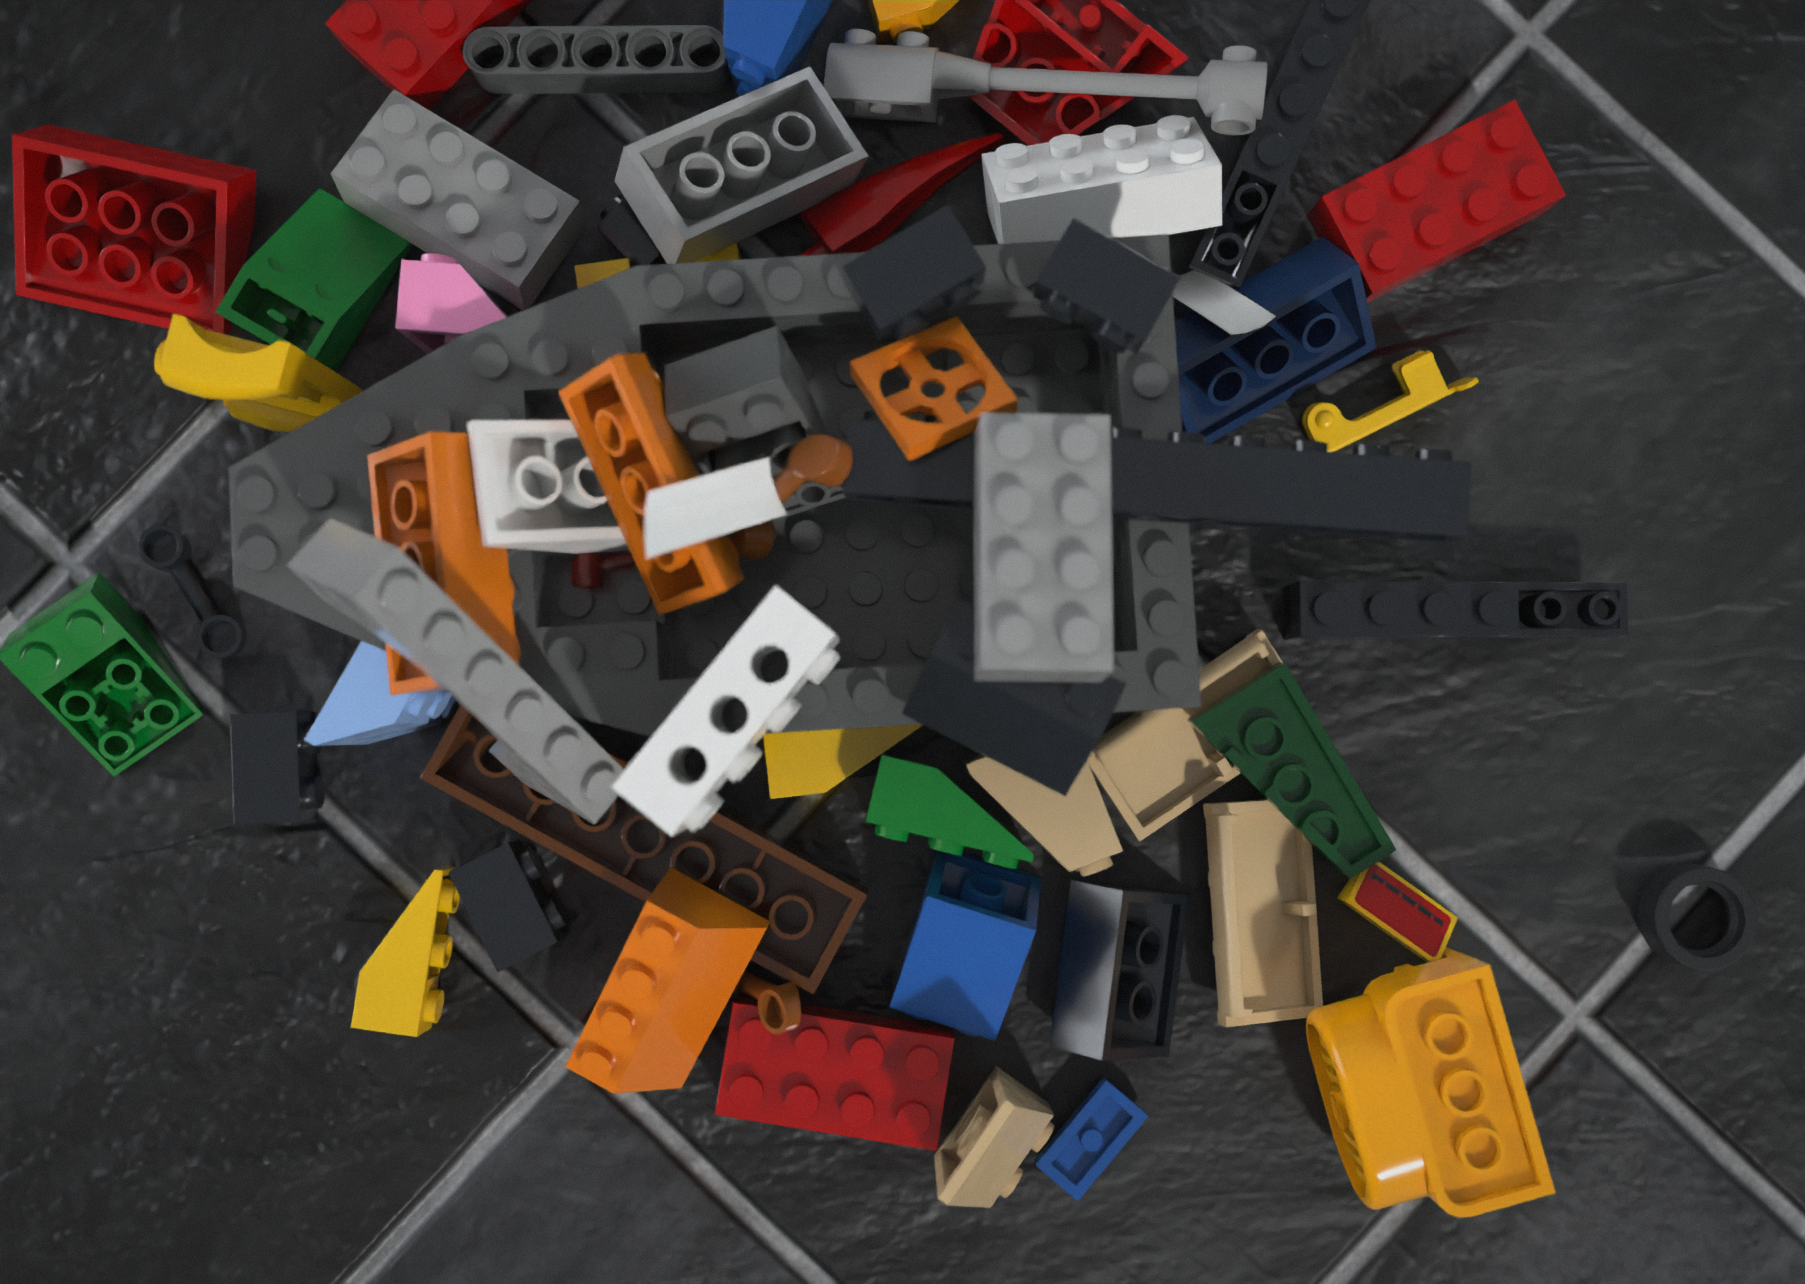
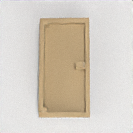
[1087,629,1282,842]
[1203,799,1323,1027]

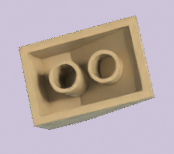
[934,1066,1055,1208]

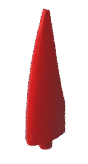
[797,133,1004,256]

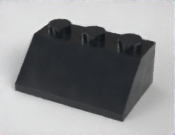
[902,598,1127,796]
[1050,880,1189,1061]

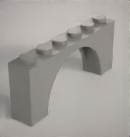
[286,518,625,824]

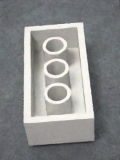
[981,115,1222,244]

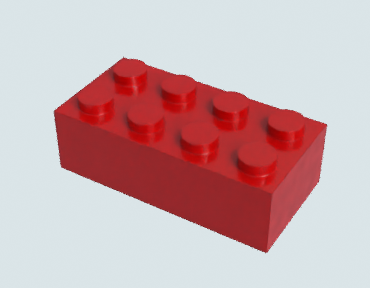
[325,0,532,110]
[1307,100,1566,303]
[715,993,955,1151]

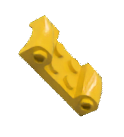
[154,314,363,433]

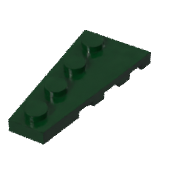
[1187,662,1396,879]

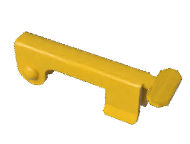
[1302,350,1479,452]

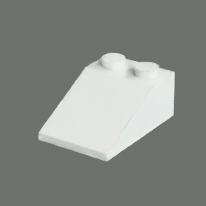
[467,420,630,553]

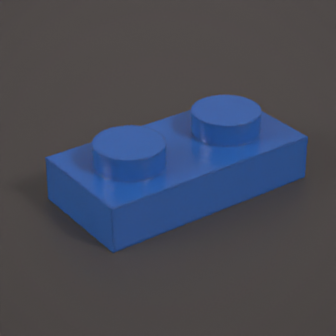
[1034,1076,1149,1201]

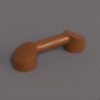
[727,434,853,561]
[732,971,801,1035]

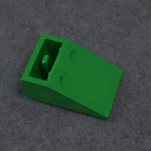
[215,188,413,372]
[0,572,204,777]
[865,754,1034,869]

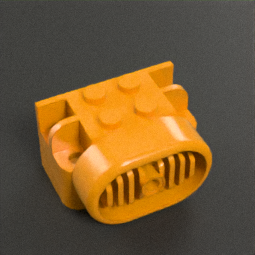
[1306,947,1556,1218]

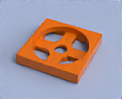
[850,316,1018,461]

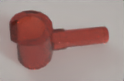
[571,552,636,588]

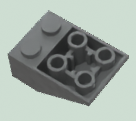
[665,326,845,521]

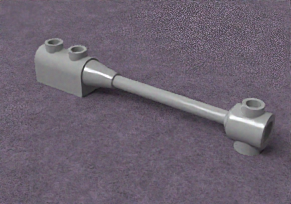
[824,29,1267,135]

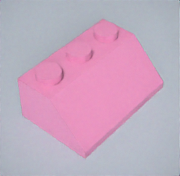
[395,253,508,354]

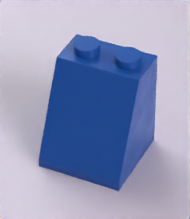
[723,0,833,96]
[889,850,1042,1041]

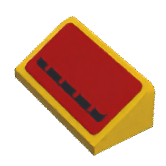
[1337,861,1458,962]

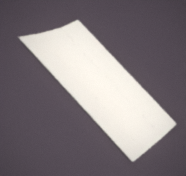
[1172,270,1276,335]
[644,457,787,559]

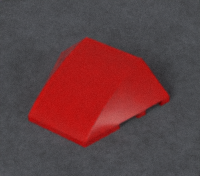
[968,0,1190,146]

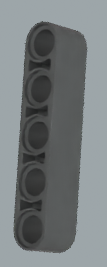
[462,25,731,94]

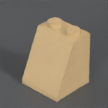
[962,755,1123,876]

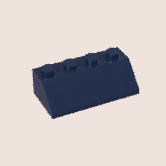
[1174,236,1377,444]

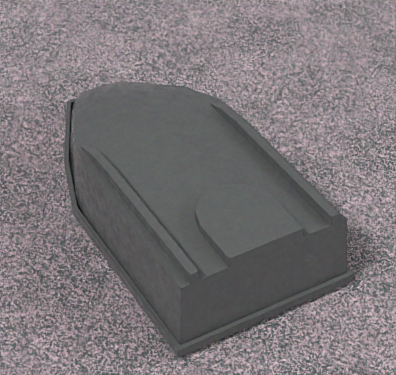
[229,234,1202,737]

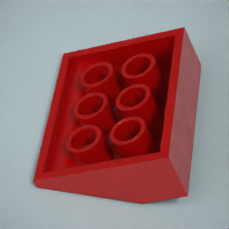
[12,124,256,335]

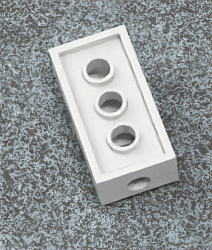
[611,586,841,836]

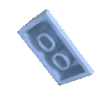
[304,641,461,746]

